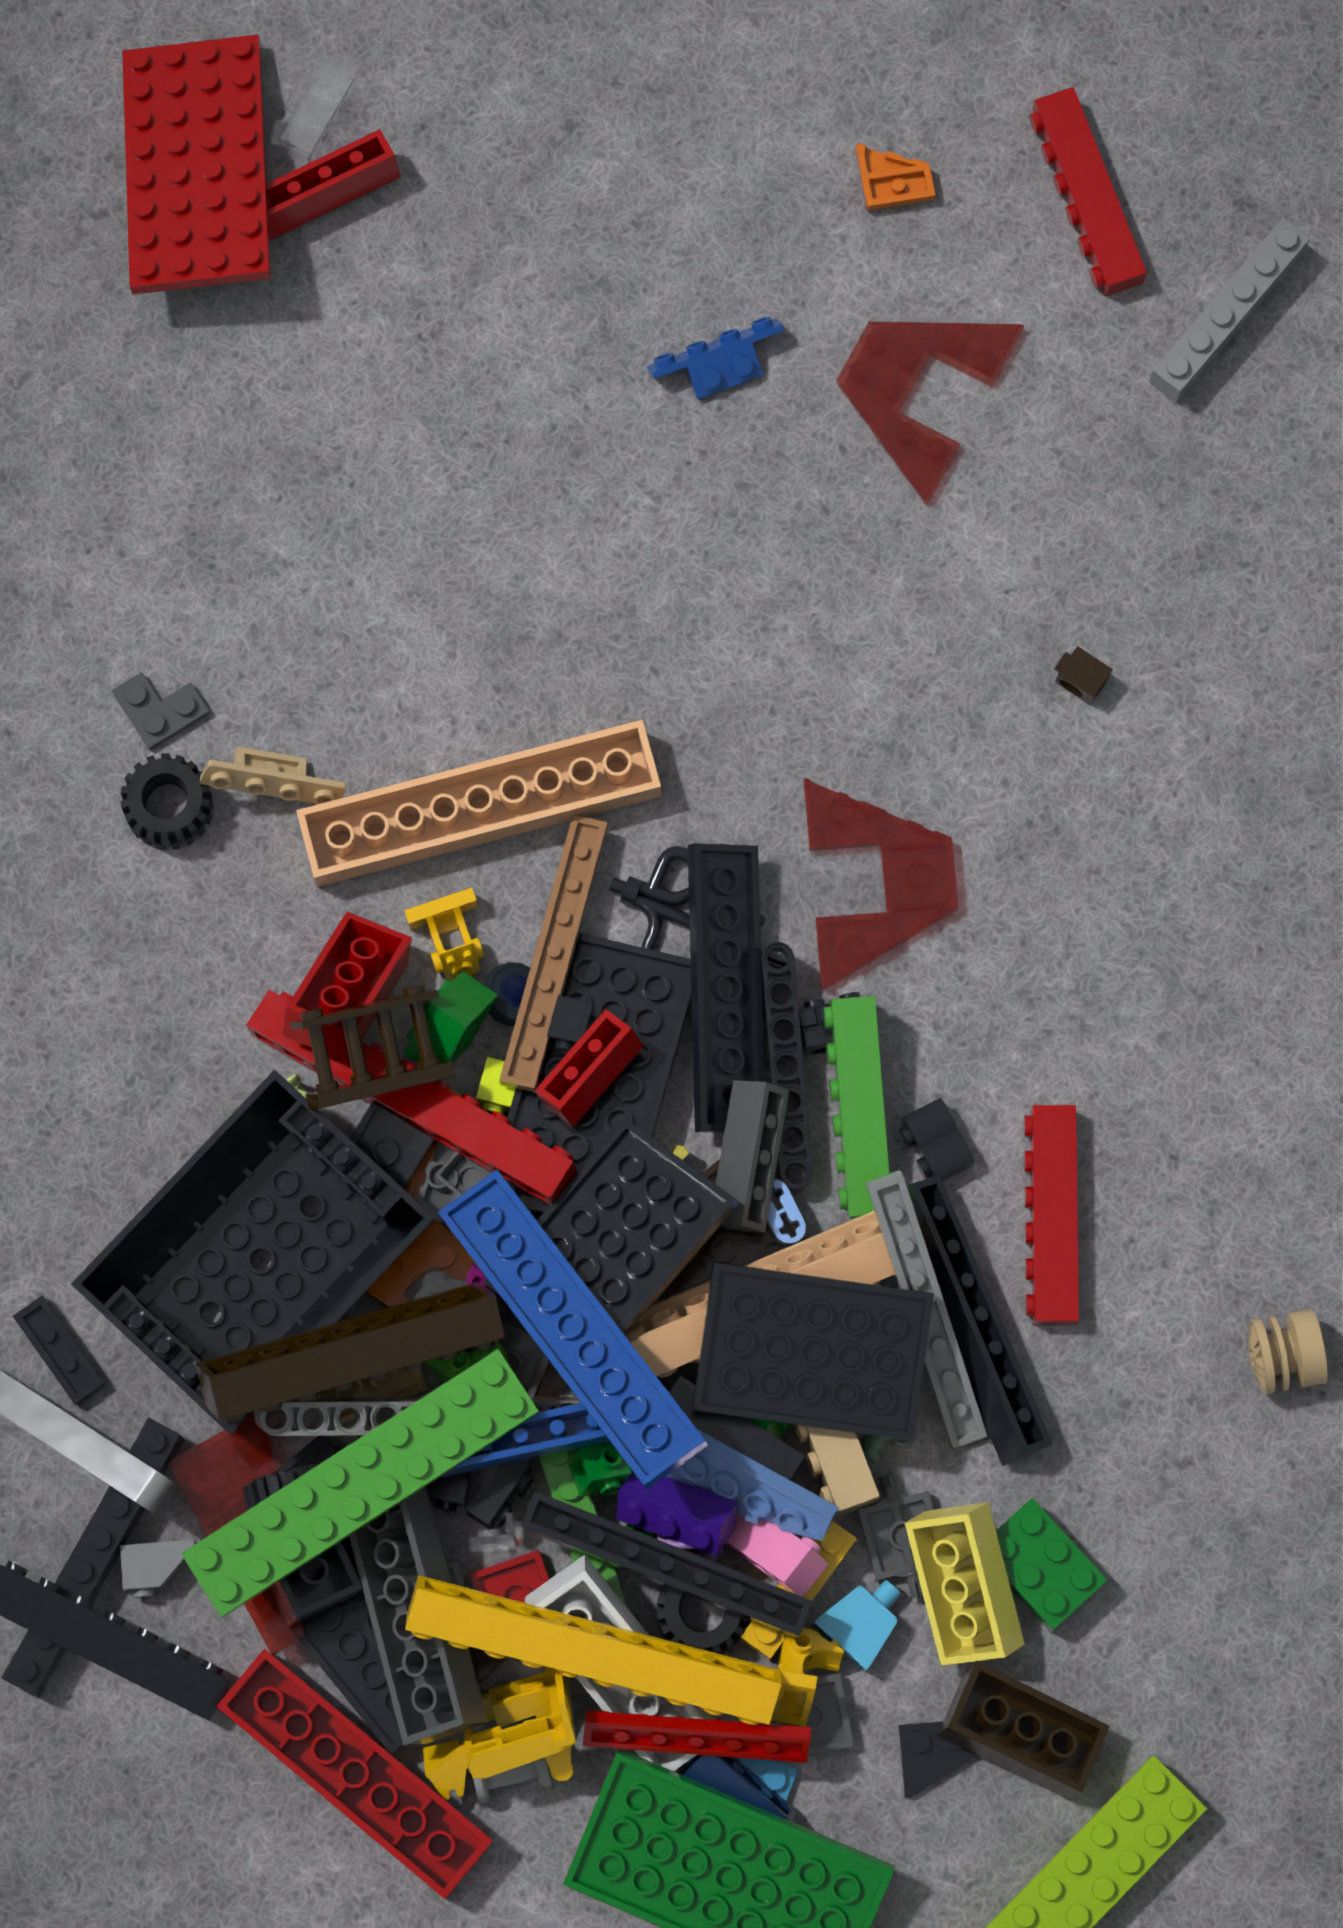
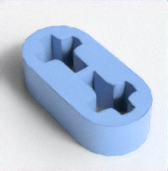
[767,1179,806,1246]

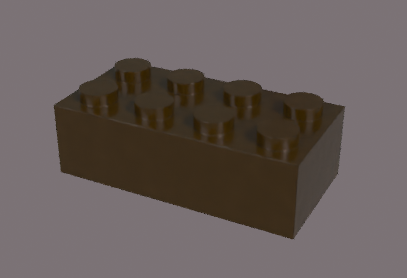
[938,1660,1110,1800]

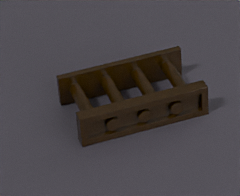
[290,985,456,1109]

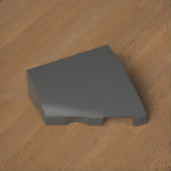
[416,1142,492,1232]

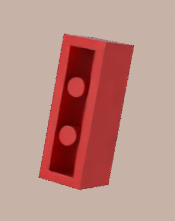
[534,1009,644,1127]

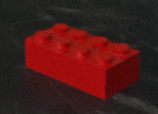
[283,911,412,1062]

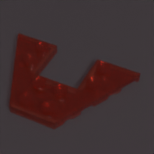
[836,322,1024,506]
[803,778,958,990]

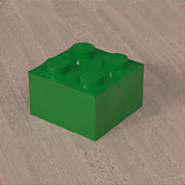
[404,971,498,1063]

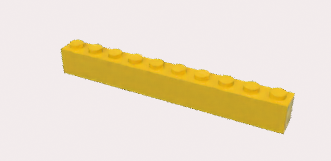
[405,1575,782,1725]

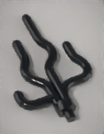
[609,846,788,969]

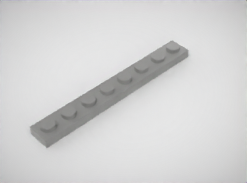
[865,1170,988,1449]

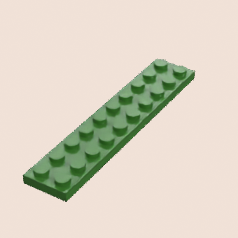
[181,1349,539,1618]

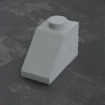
[120,1539,197,1598]

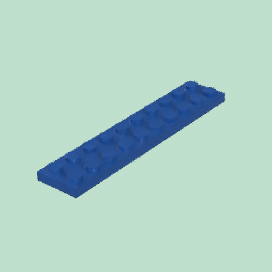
[438,1169,708,1490]

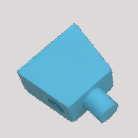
[813,1580,902,1672]

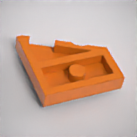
[855,143,936,211]

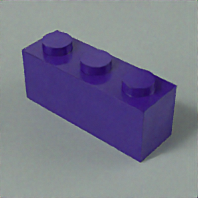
[616,1472,738,1555]

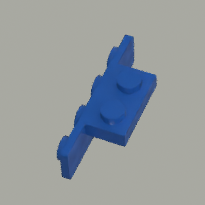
[647,317,784,399]

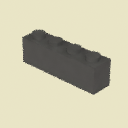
[716,1080,789,1233]

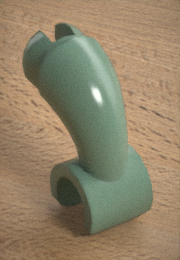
[861,1435,911,1462]

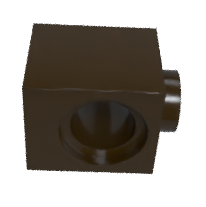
[1054,646,1113,705]

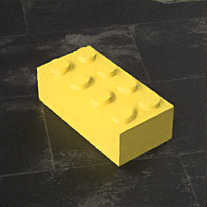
[905,1502,1025,1666]

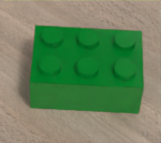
[996,1498,1107,1633]

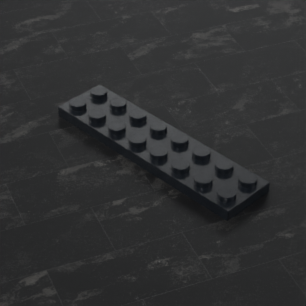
[688,843,764,1133]

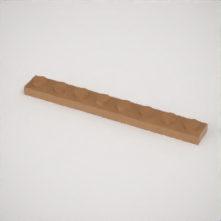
[499,814,608,1093]

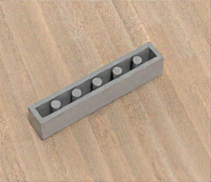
[1149,217,1310,404]

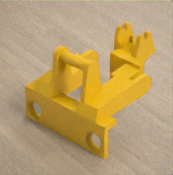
[423,1666,576,1800]

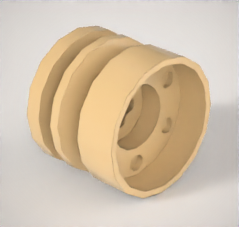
[1248,1308,1328,1395]

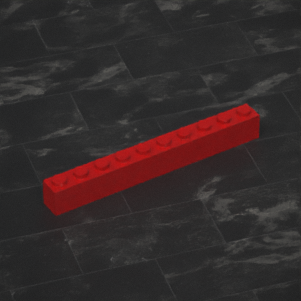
[246,990,577,1205]

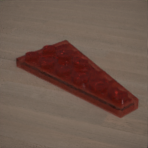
[167,1414,305,1656]

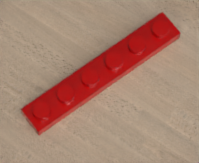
[583,1711,811,1763]

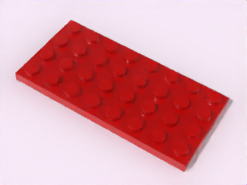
[122,34,271,295]

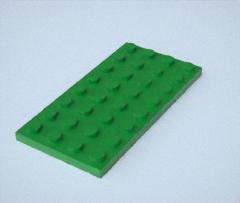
[563,1749,895,1928]

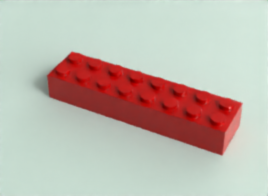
[216,1649,494,1900]

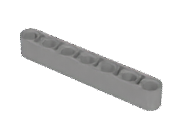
[0,1370,174,1514]

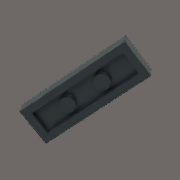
[13,1295,106,1406]

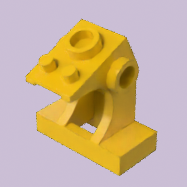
[404,887,485,981]
[771,1628,844,1726]

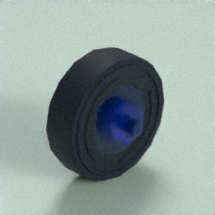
[483,962,530,1026]

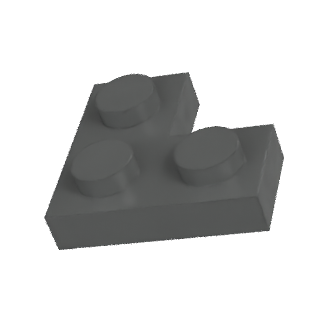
[111,672,210,751]

